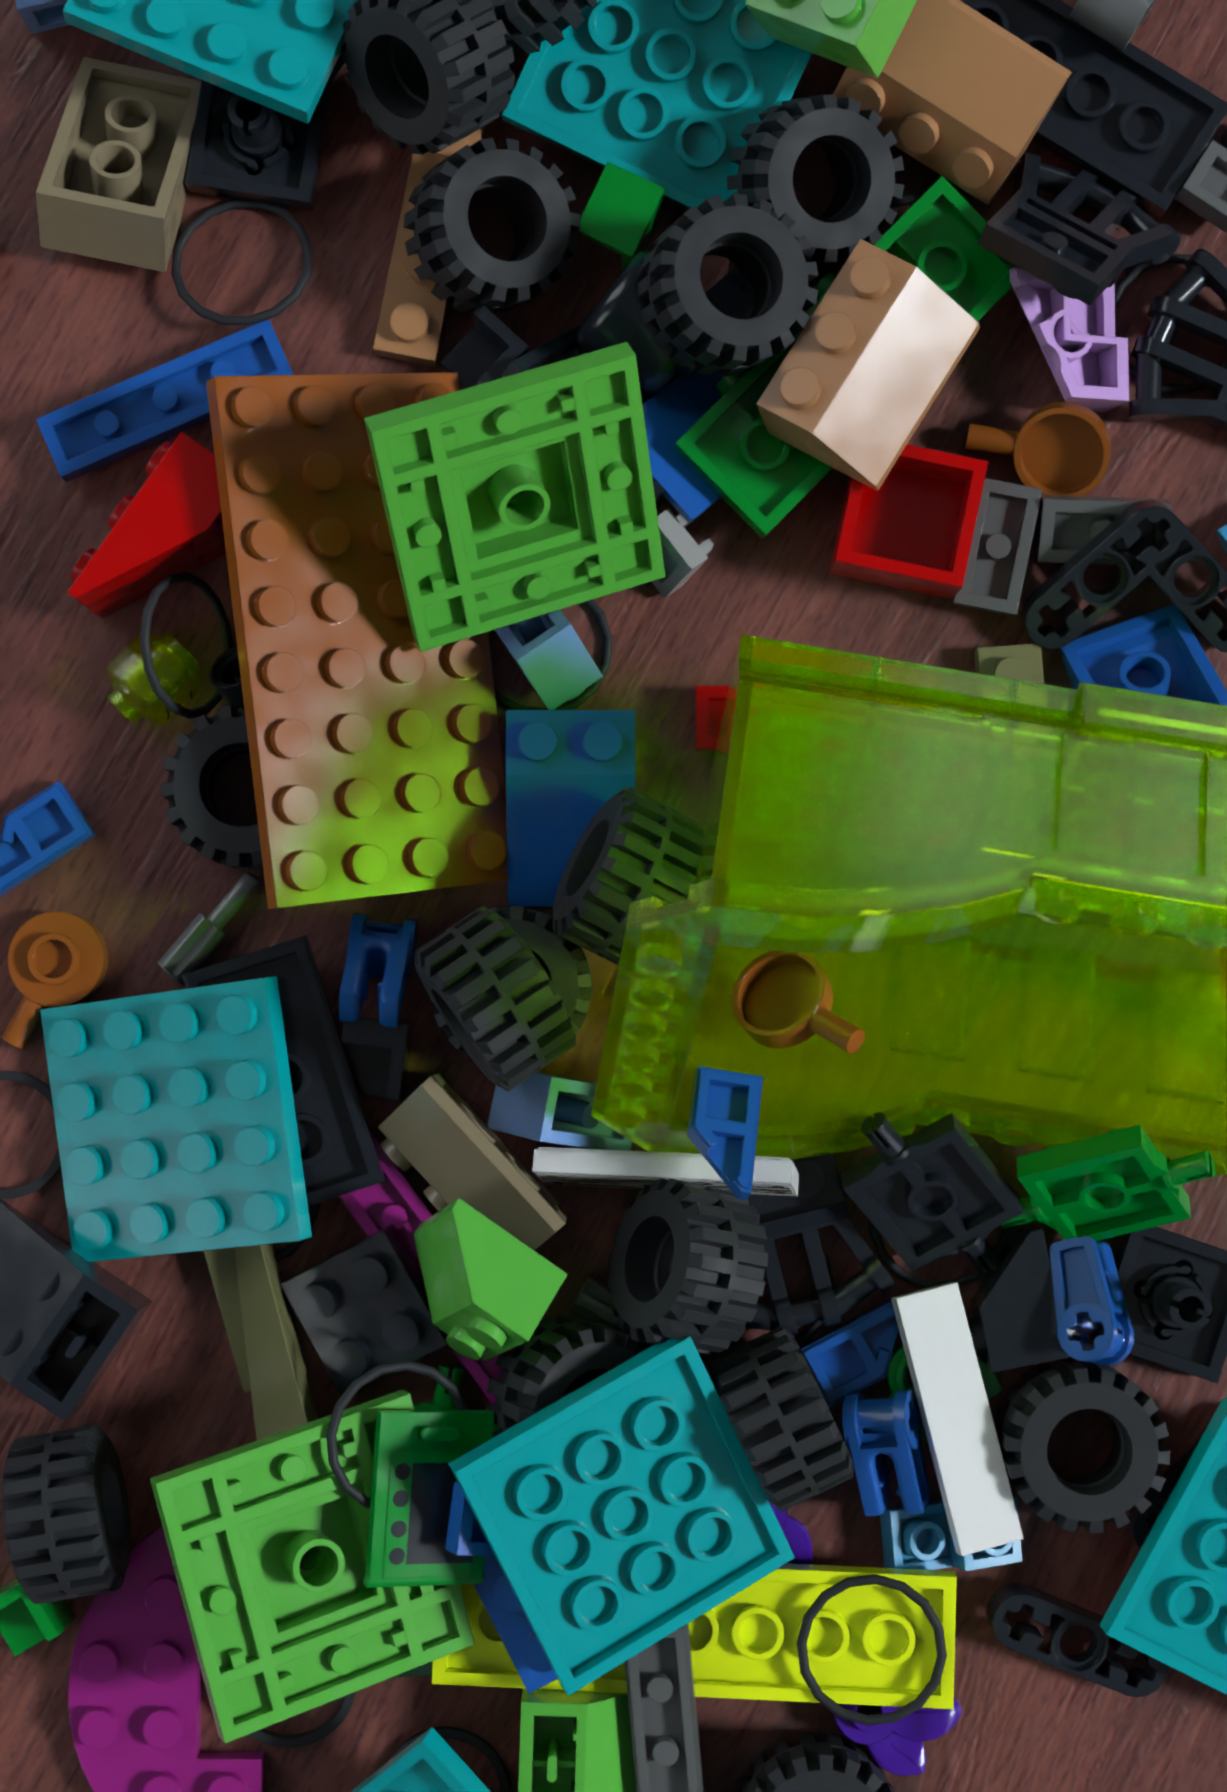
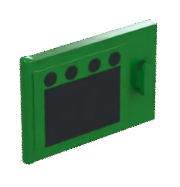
[363,1410,494,1588]

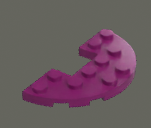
[68,1526,265,1792]

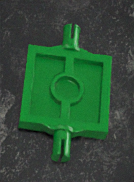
[1001,1124,1216,1241]

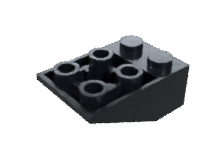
[0,1199,153,1421]

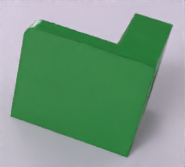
[577,161,665,270]
[0,1578,76,1657]

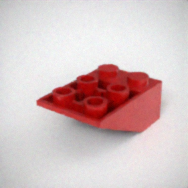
[67,432,226,618]

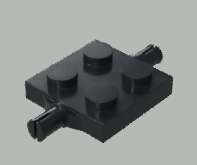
[841,1112,1023,1275]

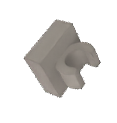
[651,509,714,598]

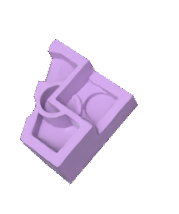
[1009,268,1129,412]

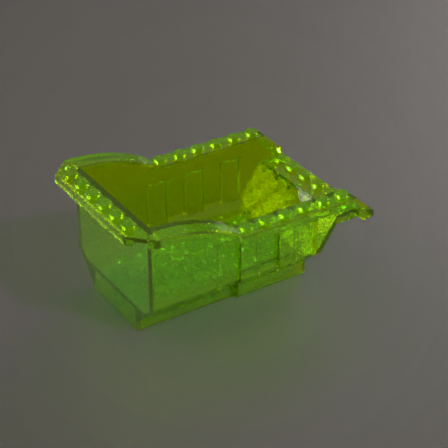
[591,635,1227,1177]

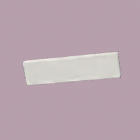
[891,1282,1024,1556]

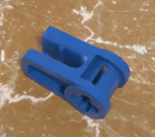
[339,912,418,1028]
[1049,1236,1134,1366]
[842,1389,930,1516]

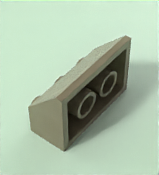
[378,1073,568,1250]

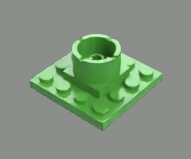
[364,342,666,652]
[150,1390,475,1743]

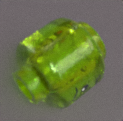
[106,630,202,725]

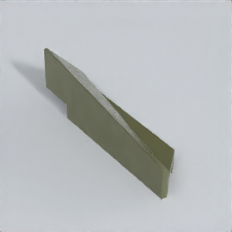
[203,1244,318,1440]

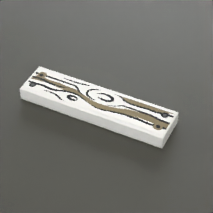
[532,1147,799,1196]

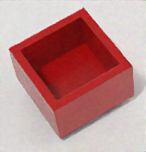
[829,444,989,600]

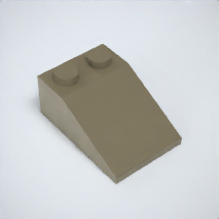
[36,57,201,272]

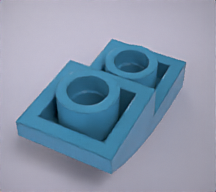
[880,1496,1022,1571]

